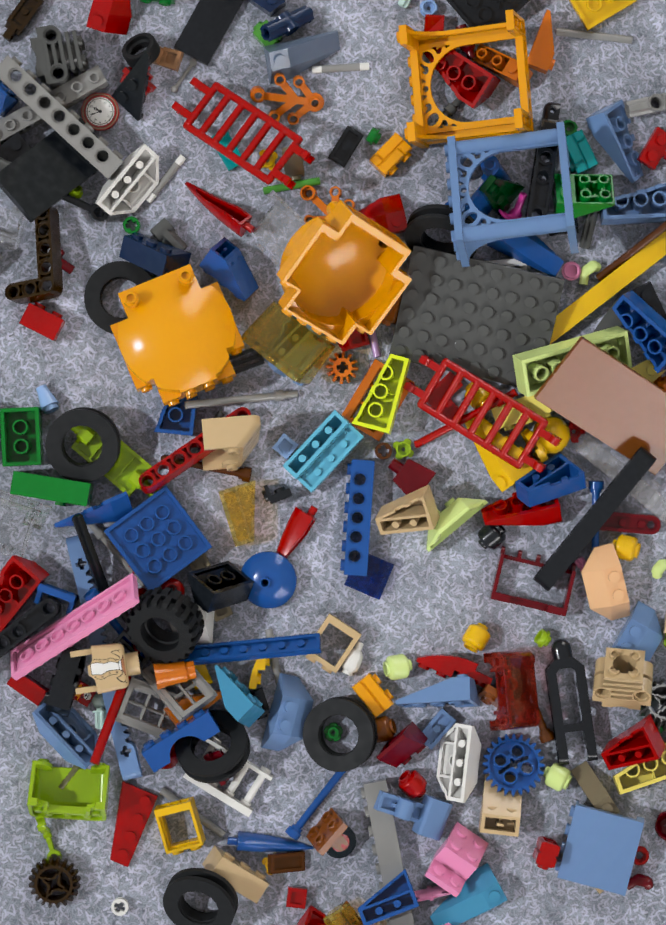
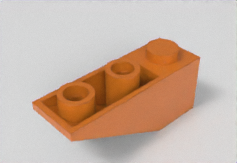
[471,44,533,88]

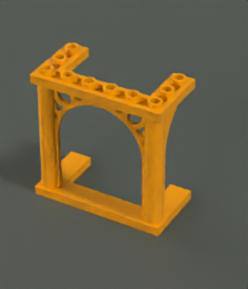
[396,9,534,149]

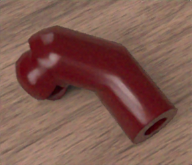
[61,250,75,274]

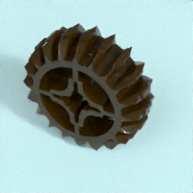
[29,856,81,908]

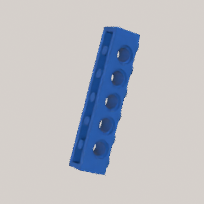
[340,459,375,576]

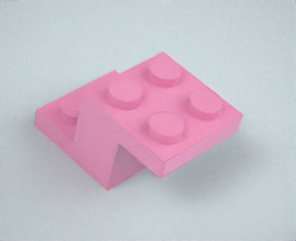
[424,822,489,897]

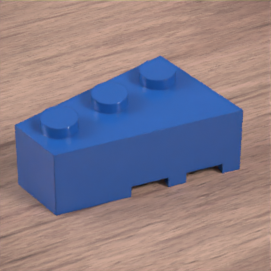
[357,869,420,925]

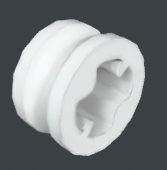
[111,897,129,916]

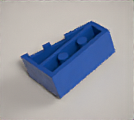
[515,453,586,508]

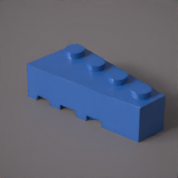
[612,290,666,374]
[154,392,199,436]

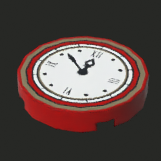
[81,93,120,131]

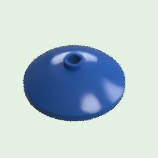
[241,551,297,609]

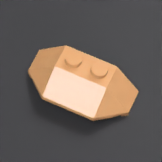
[581,542,630,620]

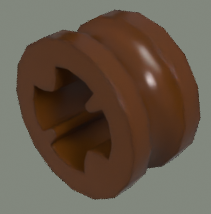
[375,442,392,460]

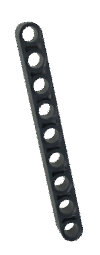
[533,446,657,591]

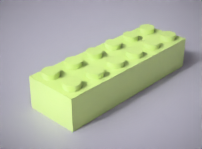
[512,326,632,397]

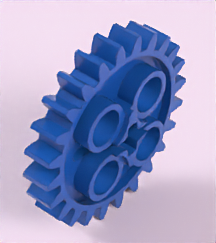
[482,734,545,797]

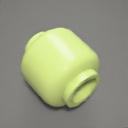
[383,654,413,681]
[543,763,573,792]

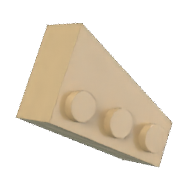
[375,485,440,535]
[202,845,269,904]

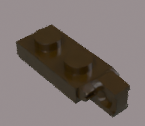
[2,0,44,42]

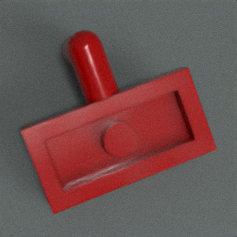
[637,127,666,170]

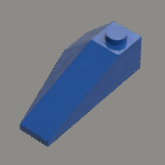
[53,491,133,528]

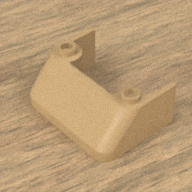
[201,415,261,471]

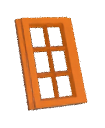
[342,359,414,441]

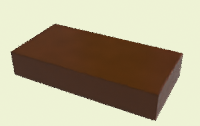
[268,851,305,874]

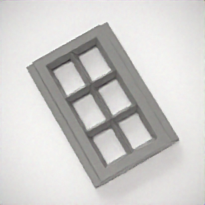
[140,660,218,722]
[115,677,182,738]

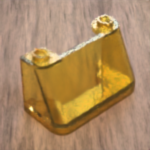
[241,301,336,384]

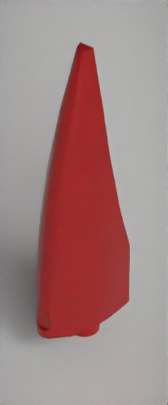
[185,182,255,237]
[276,505,318,558]

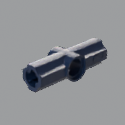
[260,6,314,42]

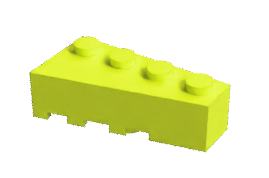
[352,354,411,434]

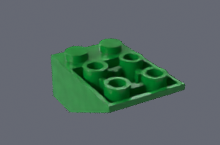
[552,174,615,218]

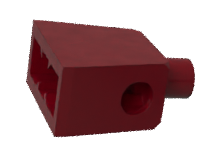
[388,458,436,495]

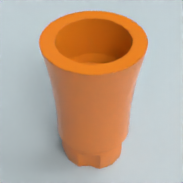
[153,661,197,690]

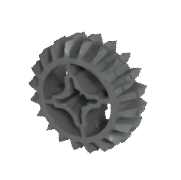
[639,680,666,732]

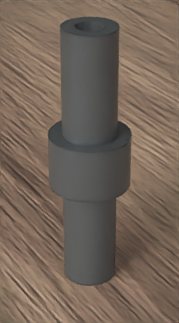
[435,98,462,124]

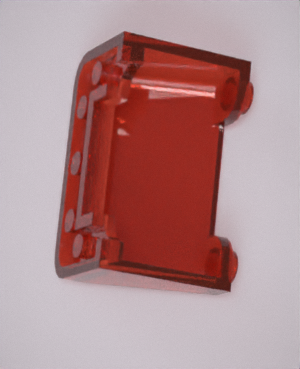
[483,650,541,731]

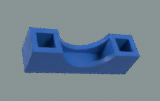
[142,708,220,772]

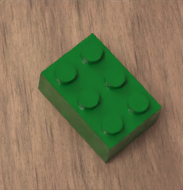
[0,407,44,467]

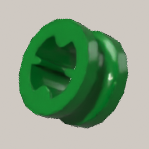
[123,216,141,234]

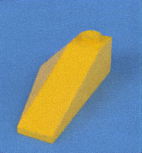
[465,418,533,492]

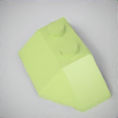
[426,497,488,552]

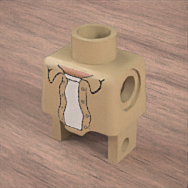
[70,643,141,695]

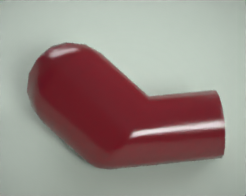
[627,873,654,890]

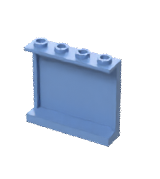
[555,800,645,896]

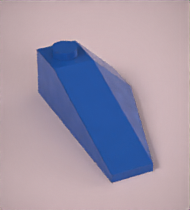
[487,216,564,277]

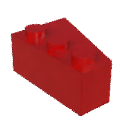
[601,714,666,770]

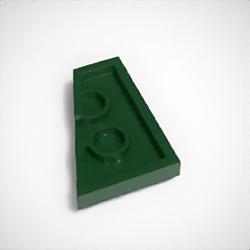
[479,174,525,216]

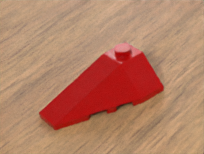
[481,492,562,526]
[0,555,50,632]

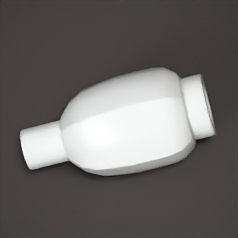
[341,641,364,676]

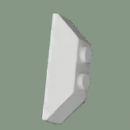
[95,144,159,216]
[436,723,481,803]

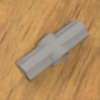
[624,93,666,119]

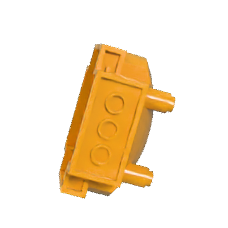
[277,200,412,345]
[110,264,245,407]

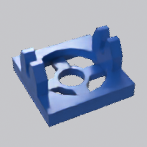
[34,583,79,615]

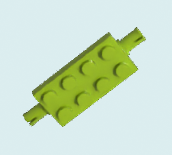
[70,426,159,497]

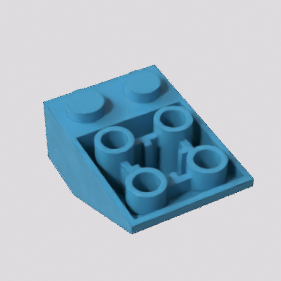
[214,665,265,728]

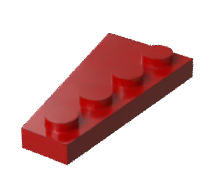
[110,781,158,867]

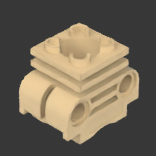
[592,647,654,710]

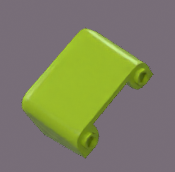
[27,759,110,821]

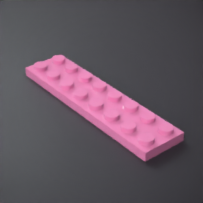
[10,573,139,681]

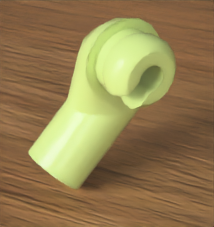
[579,260,601,286]

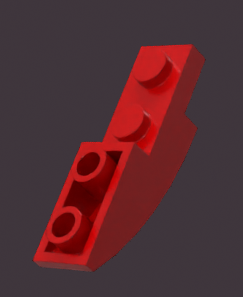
[416,654,492,687]

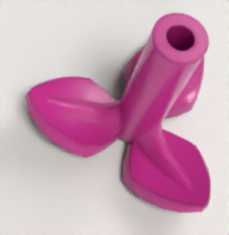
[499,192,527,220]

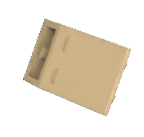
[478,774,522,837]

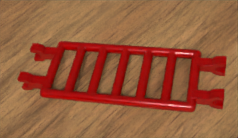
[171,77,315,190]
[403,354,562,473]

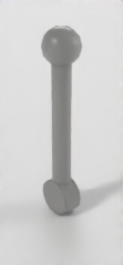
[171,59,197,93]

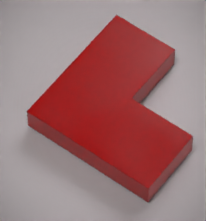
[427,371,463,419]

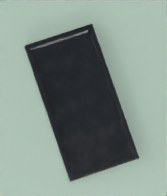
[0,117,108,223]

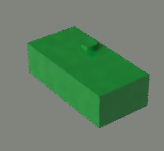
[10,471,94,506]

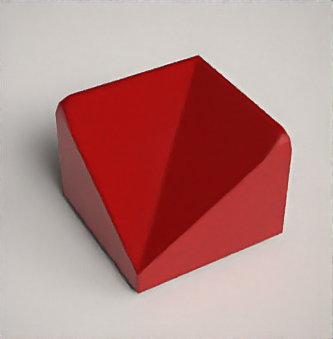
[424,14,445,32]

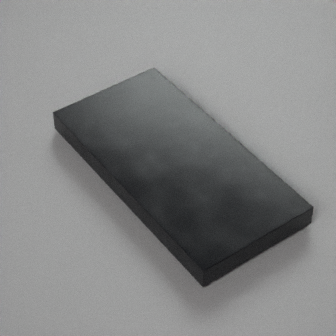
[174,0,244,66]

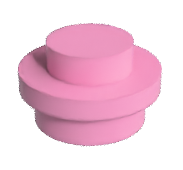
[561,261,581,281]

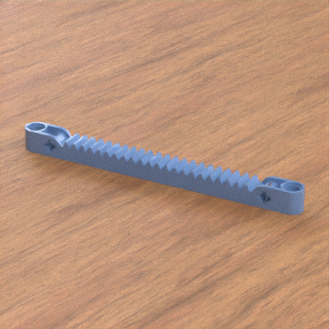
[66,535,143,781]

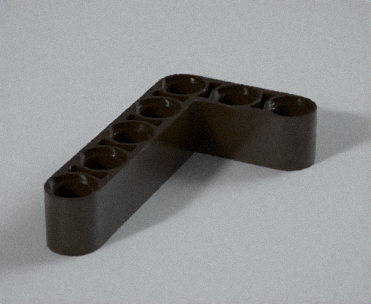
[5,207,63,304]

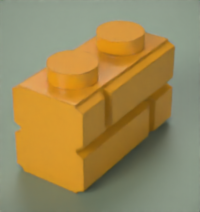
[369,132,412,178]
[352,672,394,718]

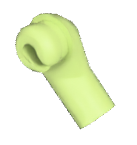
[651,559,666,579]

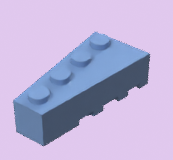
[600,183,666,225]

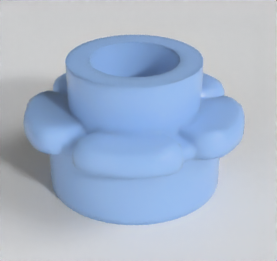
[420,0,438,17]

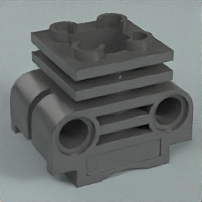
[30,25,89,90]

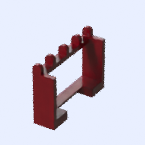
[489,546,576,617]

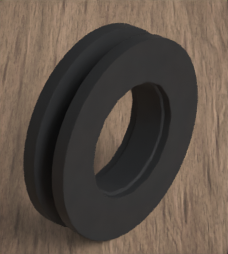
[404,204,477,258]
[84,261,152,334]
[45,407,121,482]
[303,696,378,772]
[175,710,251,783]
[163,868,238,925]

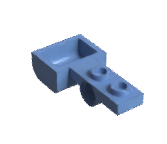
[374,790,453,841]

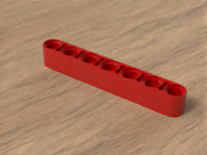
[139,407,251,494]

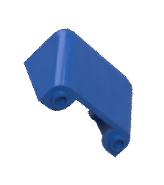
[444,156,511,225]

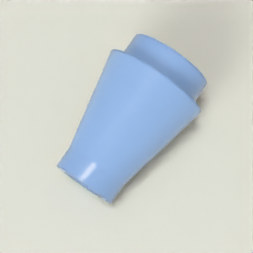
[36,384,59,414]

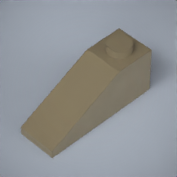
[282,145,305,181]
[571,761,620,814]

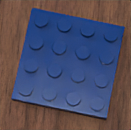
[104,486,212,590]

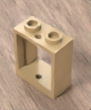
[305,613,362,674]

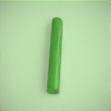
[263,177,321,195]

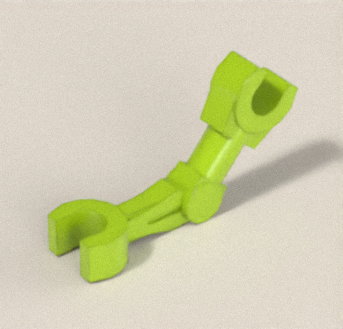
[35,815,62,862]

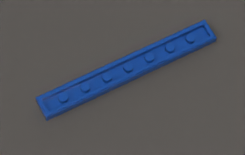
[171,633,321,665]

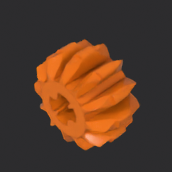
[326,351,359,384]

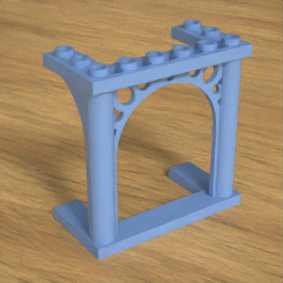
[444,122,579,267]

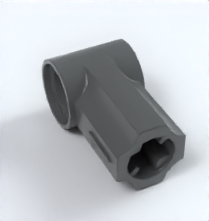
[150,218,188,250]

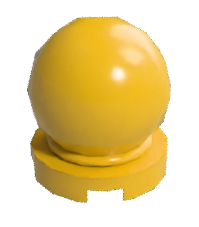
[521,416,570,463]

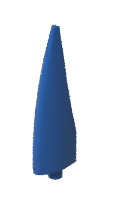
[227,831,314,852]

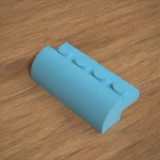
[283,410,364,493]

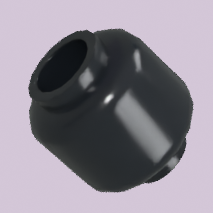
[478,525,506,550]

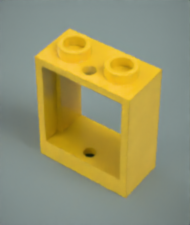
[154,796,206,855]

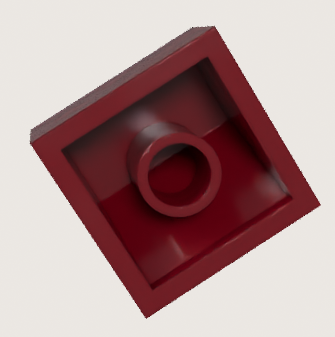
[376,721,428,768]

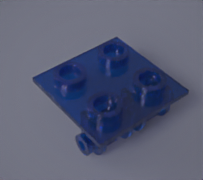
[344,552,394,600]

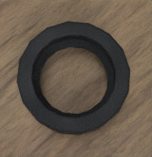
[122,33,161,68]

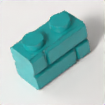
[566,129,599,174]

